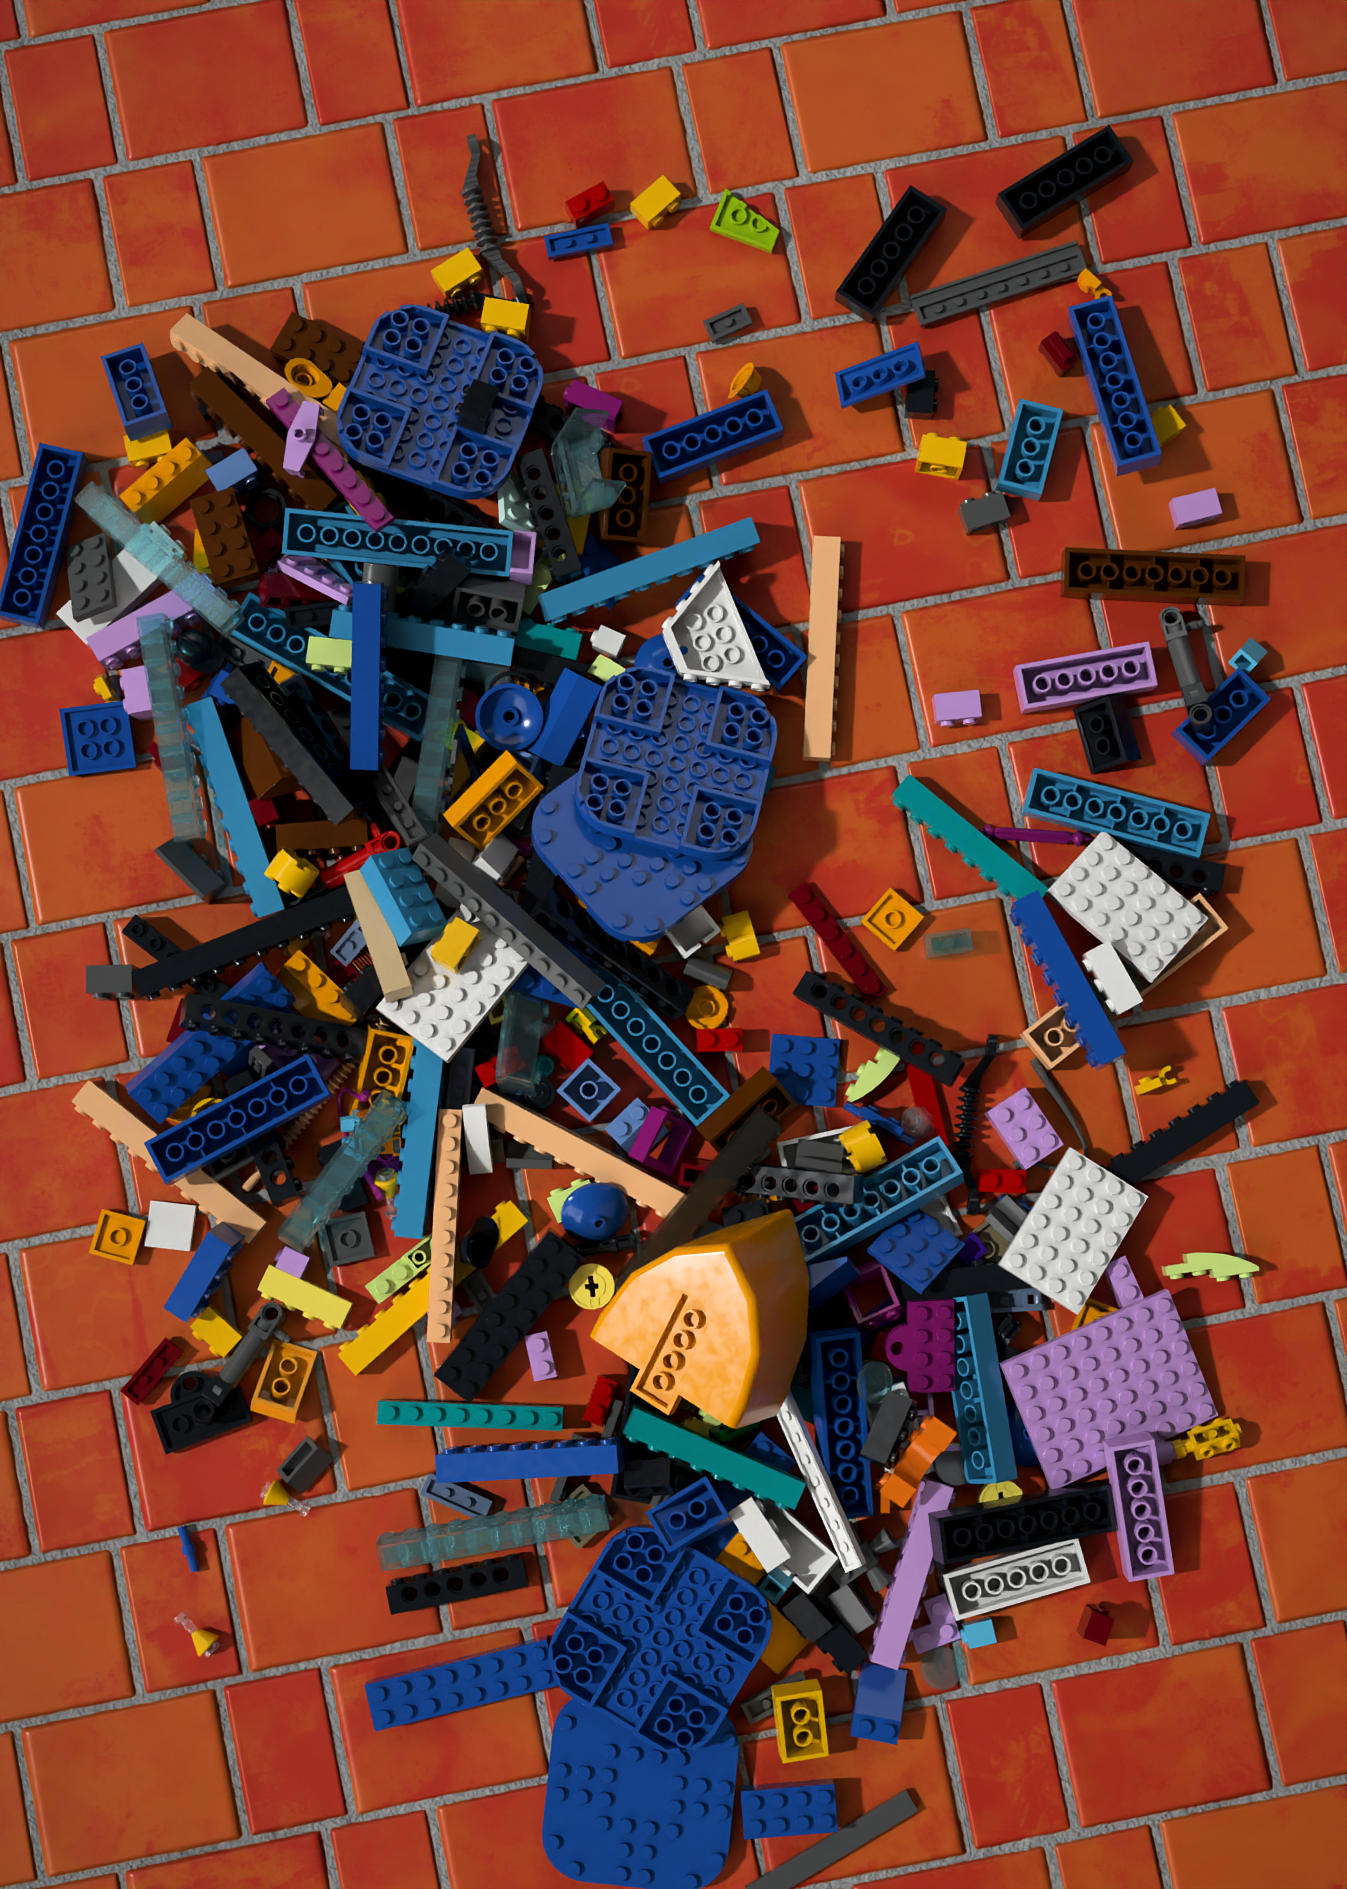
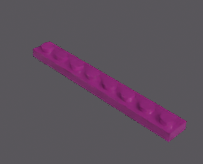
[266,388,394,534]

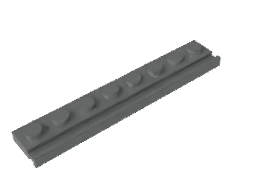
[910,240,1088,328]

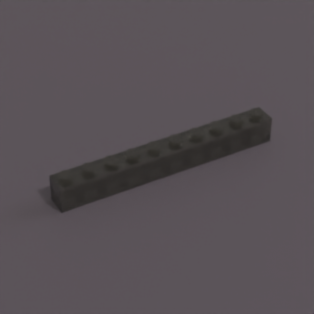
[615,1104,782,1288]

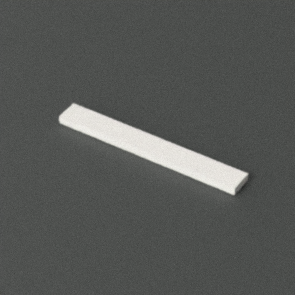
[777,1389,867,1573]

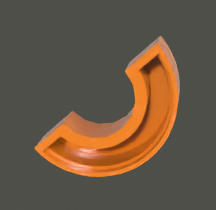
[879,1415,957,1508]

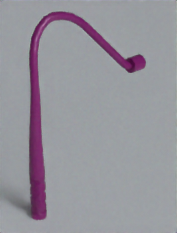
[338,1087,386,1201]

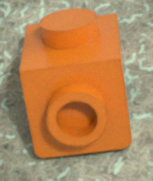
[871,1478,894,1513]

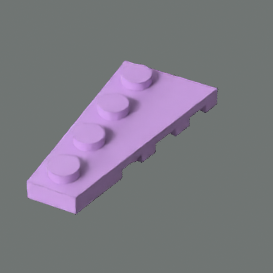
[276,555,353,605]

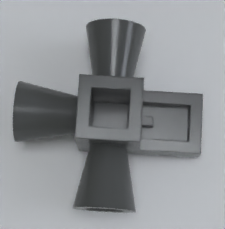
[830,1521,898,1592]

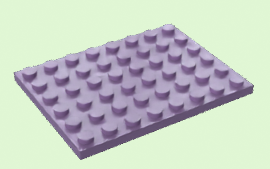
[1000,1289,1219,1489]

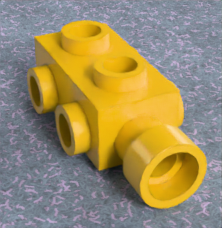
[1171,1418,1242,1460]

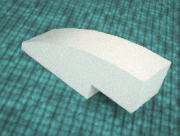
[462,1103,493,1174]

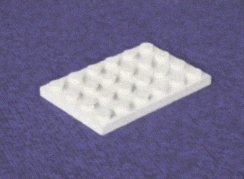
[1045,832,1208,983]
[376,904,529,1063]
[998,1147,1148,1315]

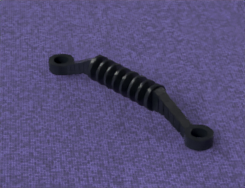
[362,290,534,347]
[951,1033,998,1216]

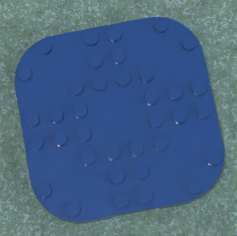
[337,304,543,500]
[575,666,777,860]
[531,771,753,944]
[548,1524,772,1753]
[542,1698,739,1889]

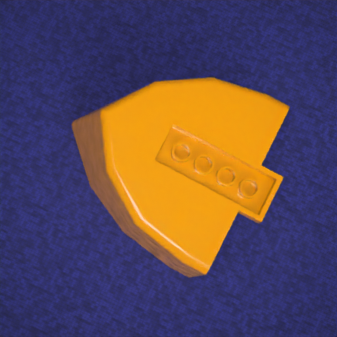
[590,1209,809,1429]

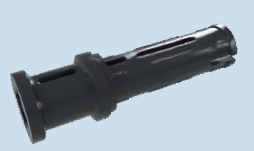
[574,1230,638,1257]

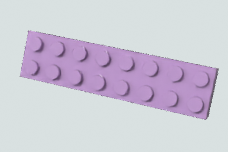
[868,1476,956,1670]

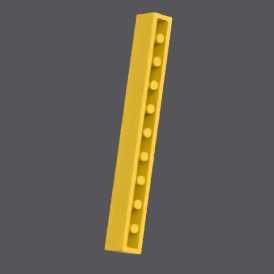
[338,1200,529,1376]

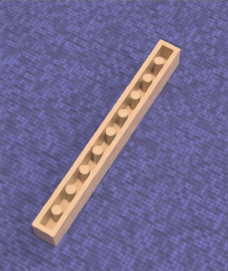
[170,313,352,463]
[802,536,845,762]
[72,1080,269,1244]
[474,1086,686,1219]
[427,1109,463,1343]

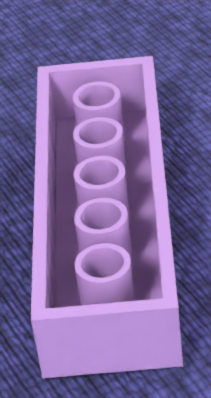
[86,572,225,670]
[1013,641,1158,714]
[1103,1432,1175,1582]

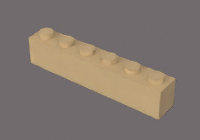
[343,869,415,1003]

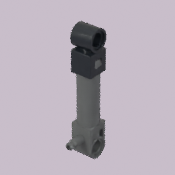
[1160,606,1213,734]
[192,1302,292,1425]

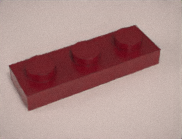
[120,1337,184,1406]

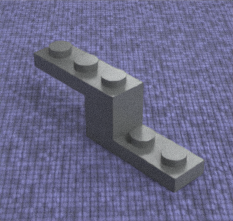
[550,1398,624,1503]

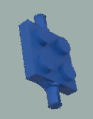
[843,1101,915,1147]

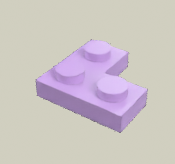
[912,1593,961,1654]

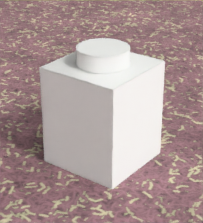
[590,625,626,660]

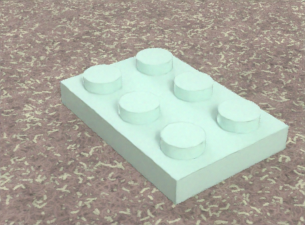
[498,472,539,539]

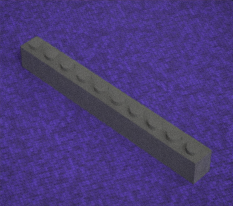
[411,833,606,1010]

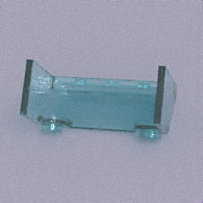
[551,407,626,518]
[496,990,550,1097]

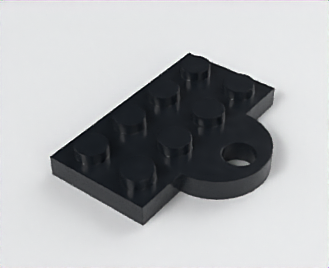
[150,1371,254,1454]

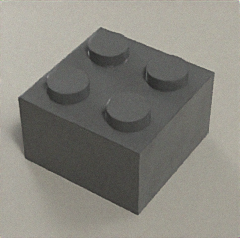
[86,964,140,1001]

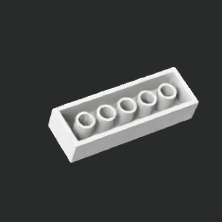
[941,1538,1091,1621]

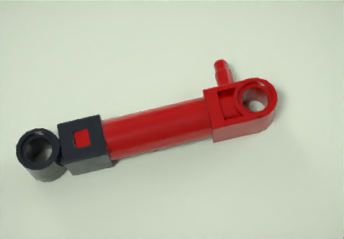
[282,822,407,907]

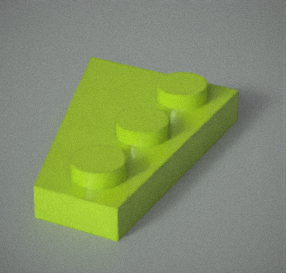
[710,188,779,253]

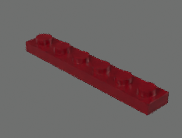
[788,882,888,1004]

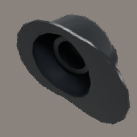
[174,629,225,673]
[458,1216,499,1269]

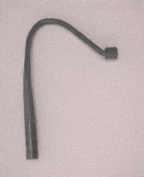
[1012,1058,1088,1171]

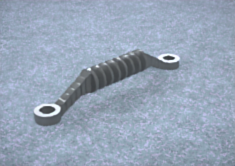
[461,134,524,297]

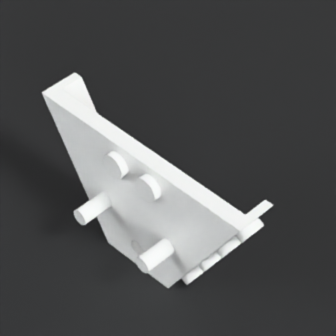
[662,560,770,692]

